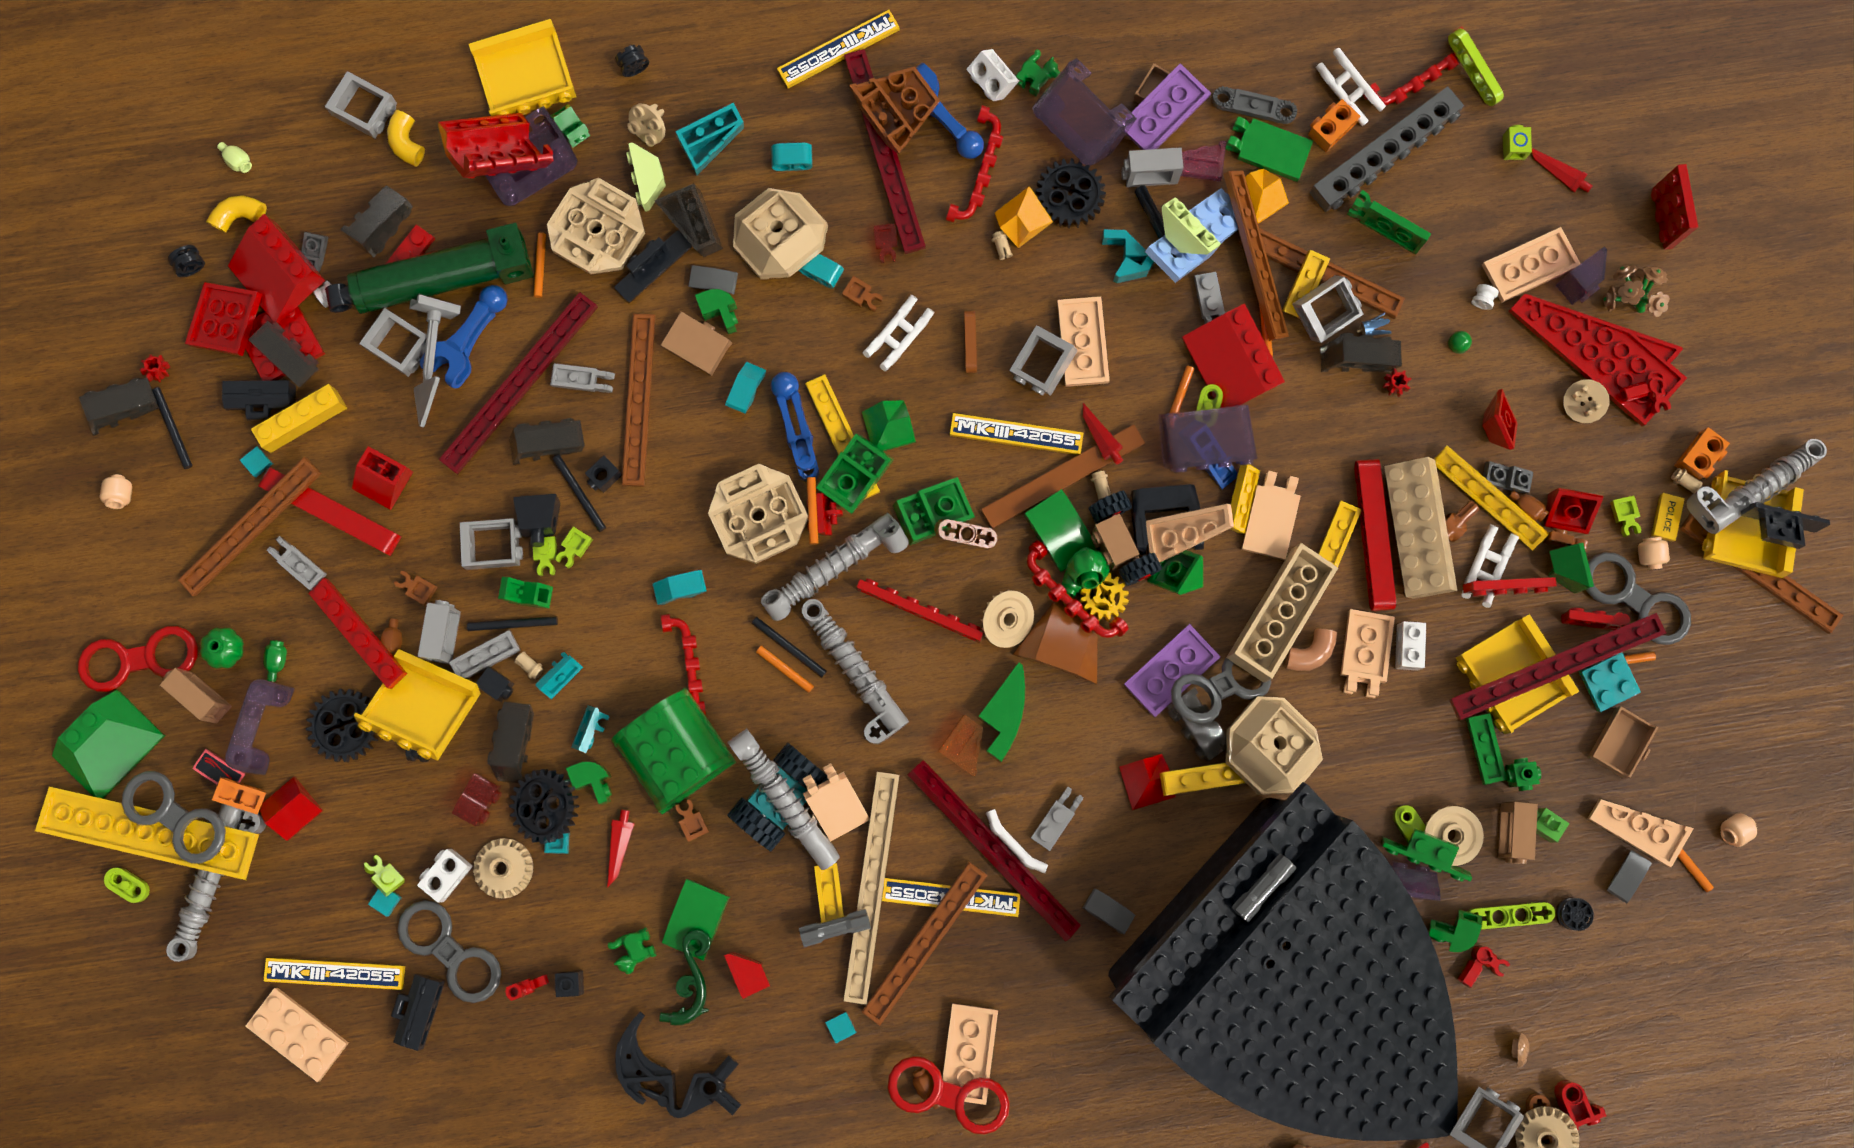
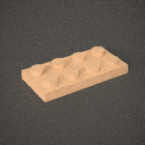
[1482,227,1581,303]
[1057,297,1110,387]
[246,988,349,1082]
[942,1003,998,1105]

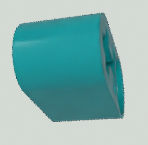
[771,143,813,171]
[798,254,844,289]

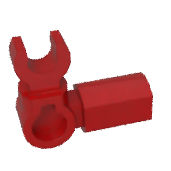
[1619,377,1671,414]
[1457,946,1510,988]
[505,974,550,1001]

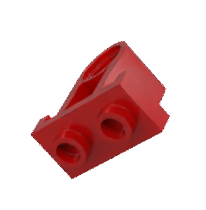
[1554,1080,1607,1130]

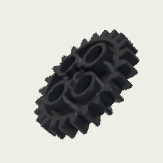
[1035,158,1106,229]
[306,689,379,762]
[509,769,579,844]

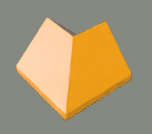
[1228,169,1289,224]
[995,187,1053,248]

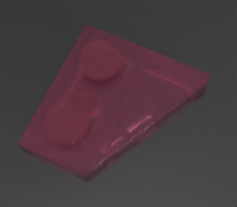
[1181,141,1226,181]

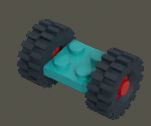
[727,742,829,852]

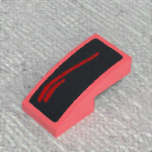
[192,749,246,784]

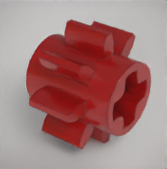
[140,354,171,383]
[1382,368,1412,397]

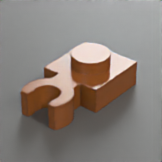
[842,276,883,312]
[1544,529,1588,550]
[394,571,438,606]
[675,798,709,842]

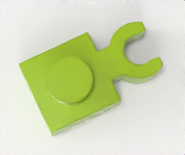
[1610,496,1641,537]
[555,526,593,569]
[533,536,557,576]
[364,855,405,897]

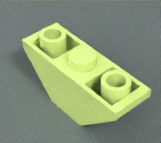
[626,143,666,211]
[1162,197,1221,255]

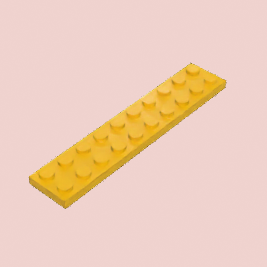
[35,787,259,880]

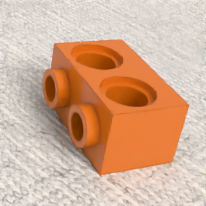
[1308,99,1361,153]
[1674,427,1730,480]
[212,776,266,815]

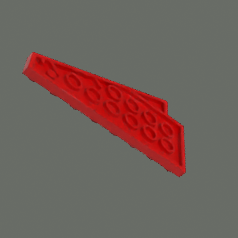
[1508,294,1687,427]

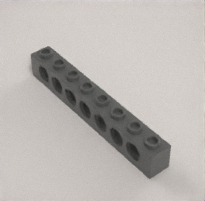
[1310,87,1464,213]

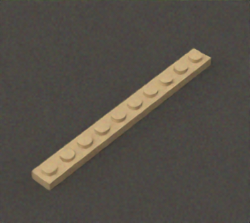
[844,772,900,1005]

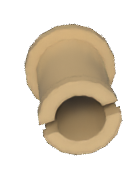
[992,231,1013,260]
[1671,468,1703,494]
[1091,471,1111,500]
[515,652,544,679]

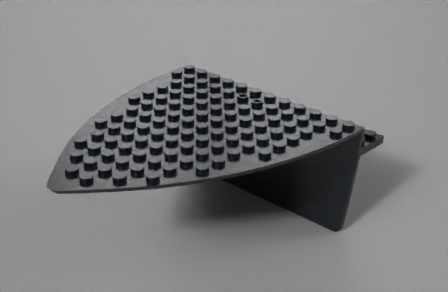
[1108,782,1458,1141]

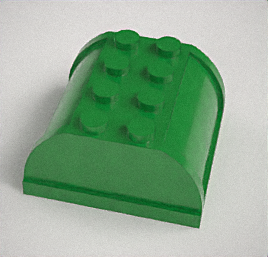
[611,688,737,815]

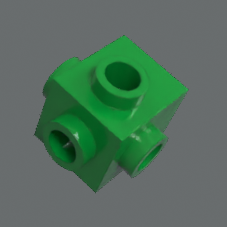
[1505,758,1541,791]

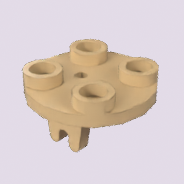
[627,103,665,147]
[1563,380,1609,423]

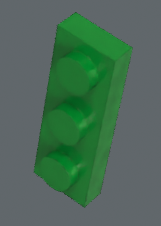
[1466,713,1507,785]

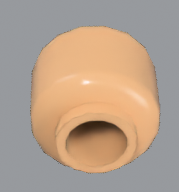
[100,474,132,509]
[1638,537,1670,570]
[1721,813,1757,847]

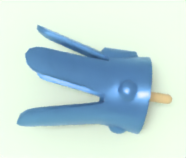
[1357,312,1391,338]

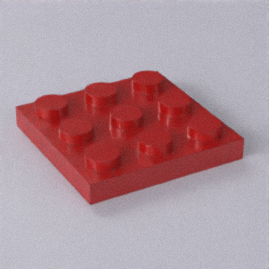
[1651,164,1698,250]
[185,282,263,356]
[245,305,325,381]

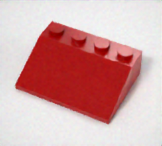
[228,214,326,325]
[1181,303,1285,415]

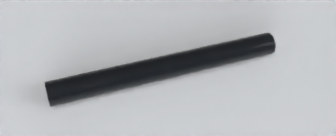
[152,387,193,469]
[552,455,606,532]
[467,616,558,631]
[752,617,827,678]

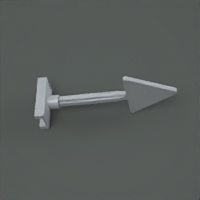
[409,294,461,427]

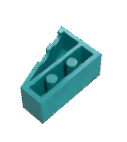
[675,103,744,175]

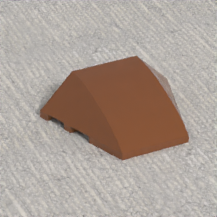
[849,67,940,154]
[1013,601,1098,685]

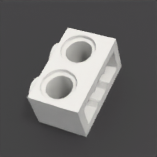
[966,49,1019,101]
[1395,621,1426,671]
[417,849,473,903]

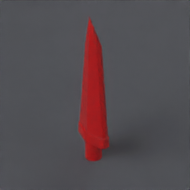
[1531,148,1593,193]
[1083,403,1123,465]
[607,809,635,888]

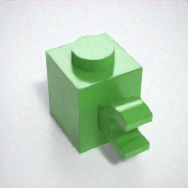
[1536,808,1569,843]

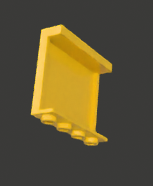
[469,19,577,116]
[1702,470,1804,578]
[1456,614,1579,734]
[354,649,481,761]

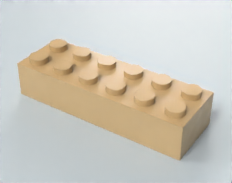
[1384,457,1457,599]
[1226,543,1338,683]

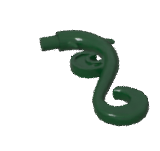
[659,929,711,1026]

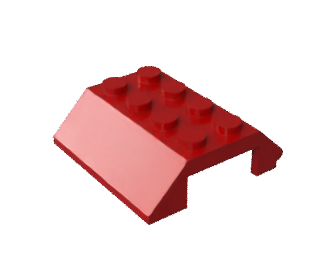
[438,113,554,178]

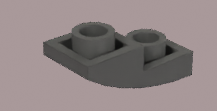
[301,232,328,273]
[688,265,738,294]
[1483,461,1533,493]
[1606,850,1652,904]
[1082,889,1135,934]

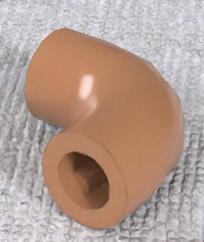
[1285,629,1337,671]

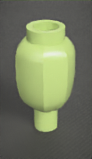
[217,142,252,173]

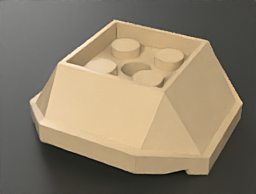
[547,178,645,274]
[733,188,828,279]
[708,464,808,564]
[1226,696,1323,795]

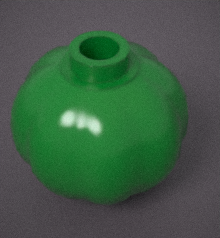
[1067,547,1110,589]
[200,627,244,669]

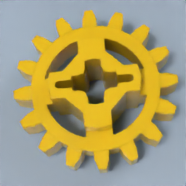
[1080,573,1129,622]

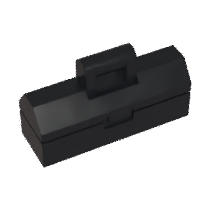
[222,380,296,420]
[391,974,445,1051]

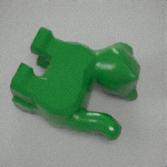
[1016,49,1060,96]
[608,928,657,974]

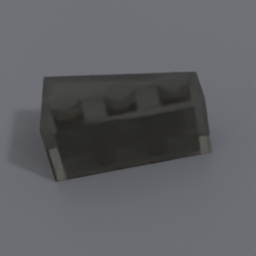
[654,183,723,257]
[340,185,413,257]
[248,321,320,388]
[1320,333,1402,372]
[79,378,158,436]
[509,418,585,465]
[1167,687,1227,762]
[487,702,534,783]

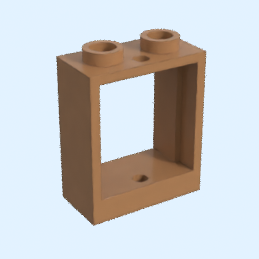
[160,668,232,723]
[1498,802,1538,864]

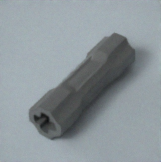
[1231,854,1297,922]
[799,909,871,947]

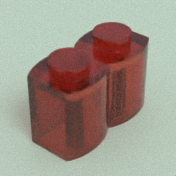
[452,773,502,826]

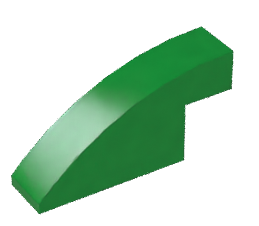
[978,662,1025,763]

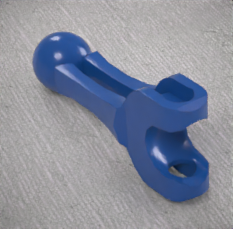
[916,63,984,159]
[420,285,508,388]
[771,372,819,482]

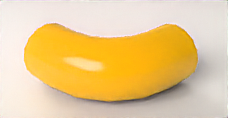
[387,110,425,167]
[206,195,267,233]

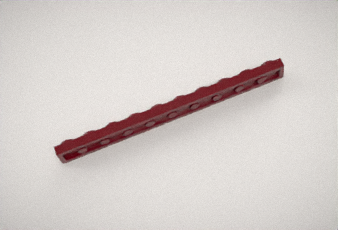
[844,49,926,254]
[439,292,598,475]
[1449,613,1666,721]
[907,760,1081,942]

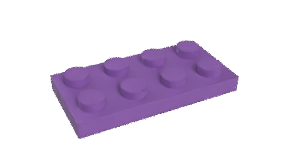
[1119,64,1211,150]
[1124,624,1220,718]

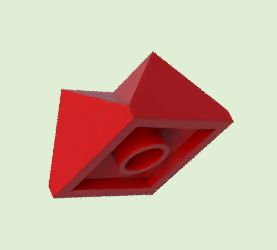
[1482,389,1518,450]
[1119,754,1176,810]
[724,951,770,999]

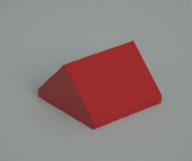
[1544,488,1603,534]
[260,777,323,841]

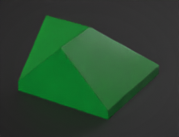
[862,400,916,451]
[1548,543,1594,594]
[1147,550,1203,595]

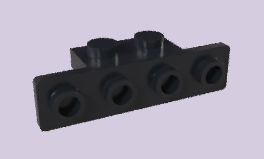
[615,231,692,303]
[1741,502,1830,549]

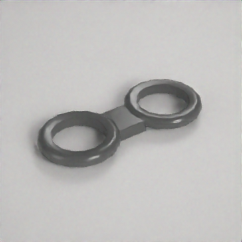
[1586,552,1691,645]
[1171,658,1271,724]
[122,771,226,863]
[397,900,501,1003]

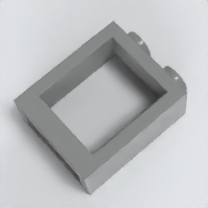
[325,71,397,139]
[1121,148,1183,187]
[1292,275,1363,343]
[359,308,427,377]
[1009,325,1078,396]
[460,519,523,570]
[418,600,461,664]
[1450,1087,1524,1148]

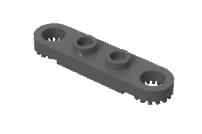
[1212,86,1297,124]

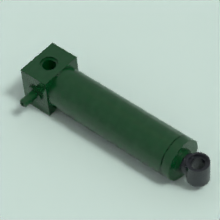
[325,223,534,314]

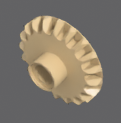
[981,590,1034,648]
[1423,806,1484,866]
[473,838,533,898]
[1515,1106,1579,1148]

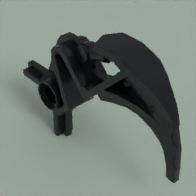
[615,1011,742,1118]

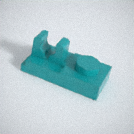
[535,652,583,699]
[571,705,609,753]

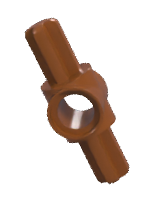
[1445,501,1479,542]

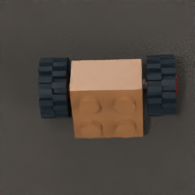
[1088,490,1163,586]

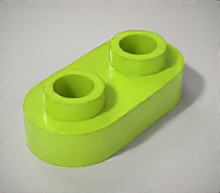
[1195,384,1223,428]
[1393,805,1426,843]
[104,868,150,903]

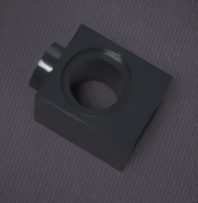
[585,455,622,493]
[476,667,514,702]
[555,971,584,997]

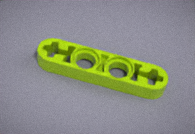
[1448,28,1504,106]
[1467,902,1555,929]

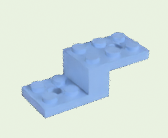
[1145,188,1239,283]

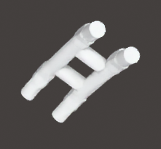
[1316,48,1386,126]
[863,295,935,371]
[1462,524,1519,608]
[986,809,1048,873]

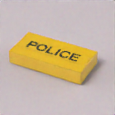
[1651,493,1685,542]

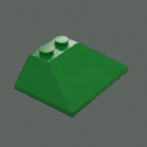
[52,690,166,799]

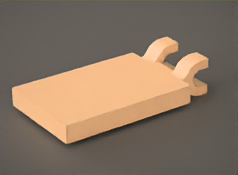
[1241,471,1301,560]
[1340,609,1395,698]
[803,763,870,842]

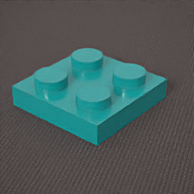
[1579,652,1641,712]

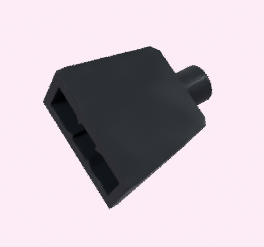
[514,494,560,547]

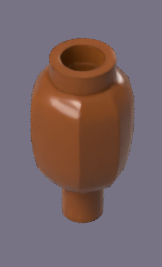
[1509,491,1549,523]
[380,619,402,657]
[912,1067,941,1109]

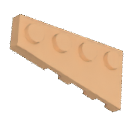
[1146,504,1234,562]
[1587,799,1694,868]

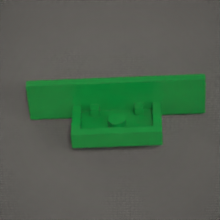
[1381,828,1472,882]

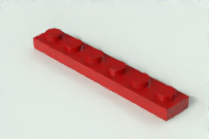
[308,578,408,689]
[857,578,983,643]

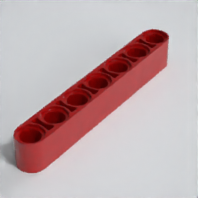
[1354,459,1396,611]
[258,467,402,556]

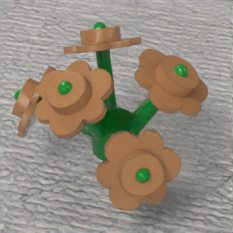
[1603,265,1670,317]

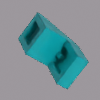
[1102,229,1147,262]
[1113,255,1155,283]
[725,362,766,413]
[653,570,707,605]

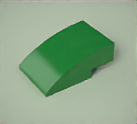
[816,434,894,514]
[892,477,975,546]
[1024,489,1097,573]
[662,879,730,961]

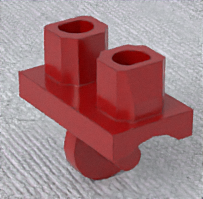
[807,493,843,536]

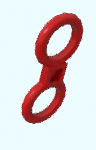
[78,626,198,692]
[887,1056,1010,1135]

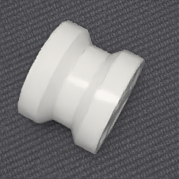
[314,280,331,308]
[1471,284,1499,310]

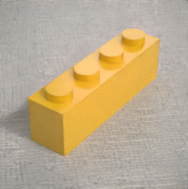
[251,384,347,453]

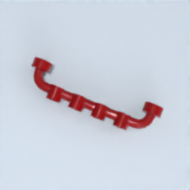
[1363,26,1464,105]
[946,105,1004,223]
[1027,540,1129,638]
[661,614,706,715]

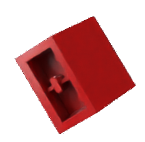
[352,446,413,510]

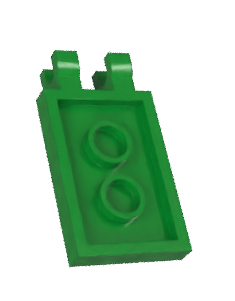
[1225,116,1313,182]
[1347,190,1431,255]

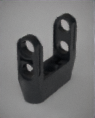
[1131,484,1204,555]

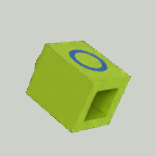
[1503,125,1532,160]

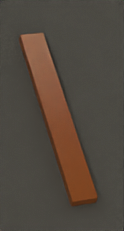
[1223,170,1289,341]
[1238,228,1405,319]
[622,314,656,487]
[981,425,1145,529]
[178,457,322,596]
[1680,513,1844,634]
[862,861,988,1026]

